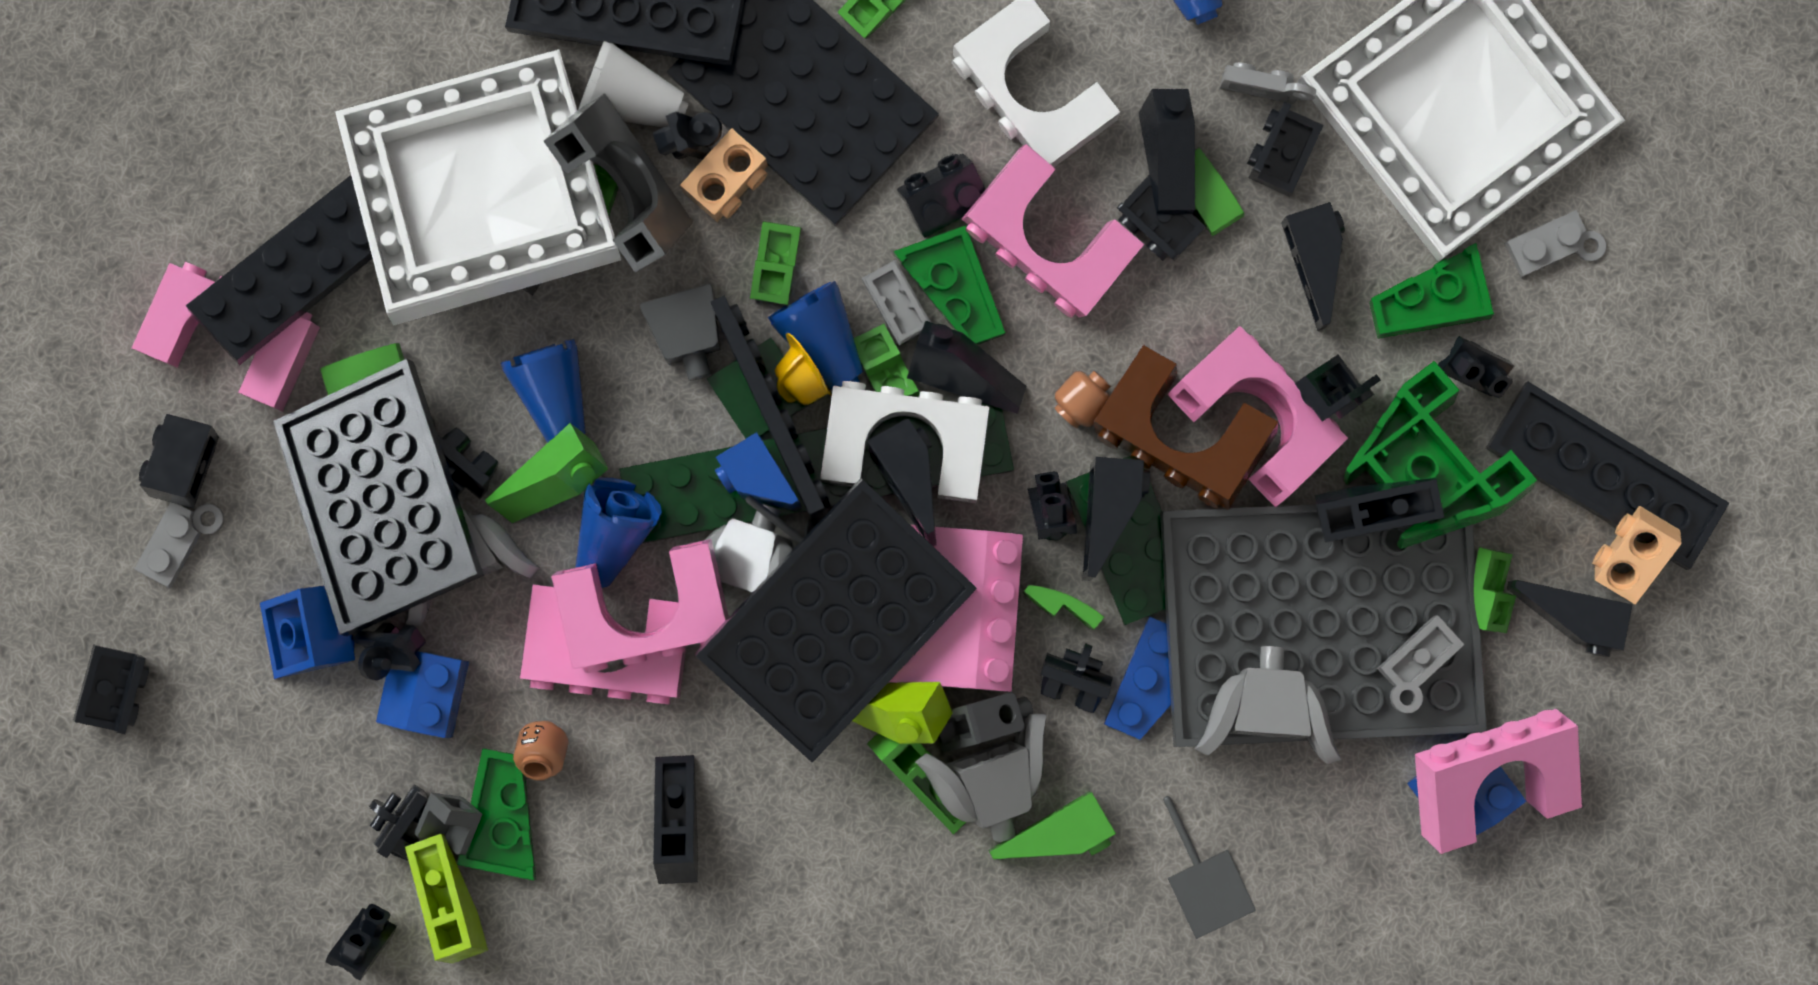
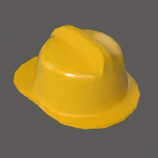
[775,333,832,405]

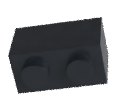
[139,414,219,509]

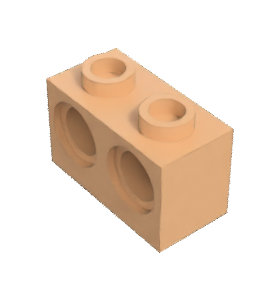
[680,128,768,222]
[1592,506,1682,605]

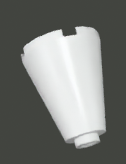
[578,41,689,128]

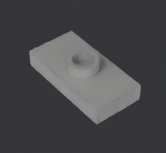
[862,260,930,347]

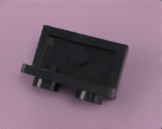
[1247,101,1323,197]
[897,154,986,238]
[1117,175,1206,261]
[1295,354,1381,422]
[73,644,149,734]

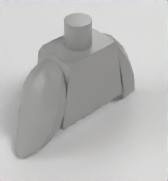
[674,504,793,593]
[406,510,540,626]
[1194,646,1342,764]
[915,714,1046,842]

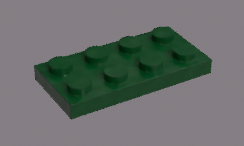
[1065,455,1166,625]

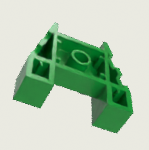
[1343,361,1537,549]

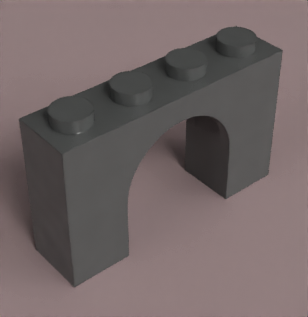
[543,94,693,272]

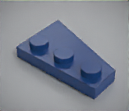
[1104,617,1171,740]

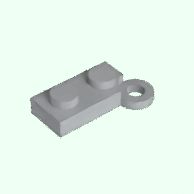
[1220,62,1316,104]
[1504,210,1606,278]
[134,502,224,588]
[1377,615,1464,714]

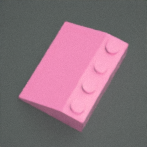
[889,525,1023,692]

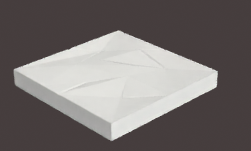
[1298,0,1625,262]
[335,49,621,326]

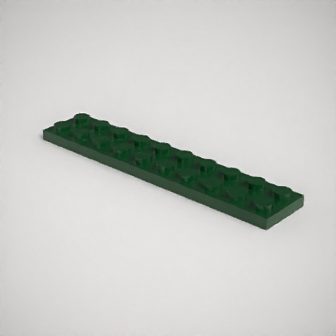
[619,403,1014,544]

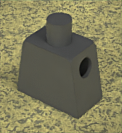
[640,283,721,381]
[938,692,1033,753]

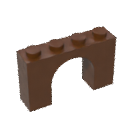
[1094,345,1278,510]

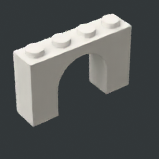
[952,0,1120,167]
[820,381,989,503]

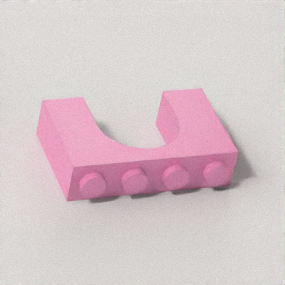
[962,144,1144,318]
[132,262,320,412]
[1167,326,1348,507]
[551,539,729,673]
[520,585,686,705]
[1415,709,1582,854]

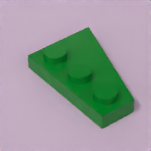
[893,225,1005,345]
[1369,243,1494,339]
[457,748,536,881]

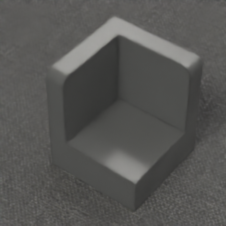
[415,792,483,855]

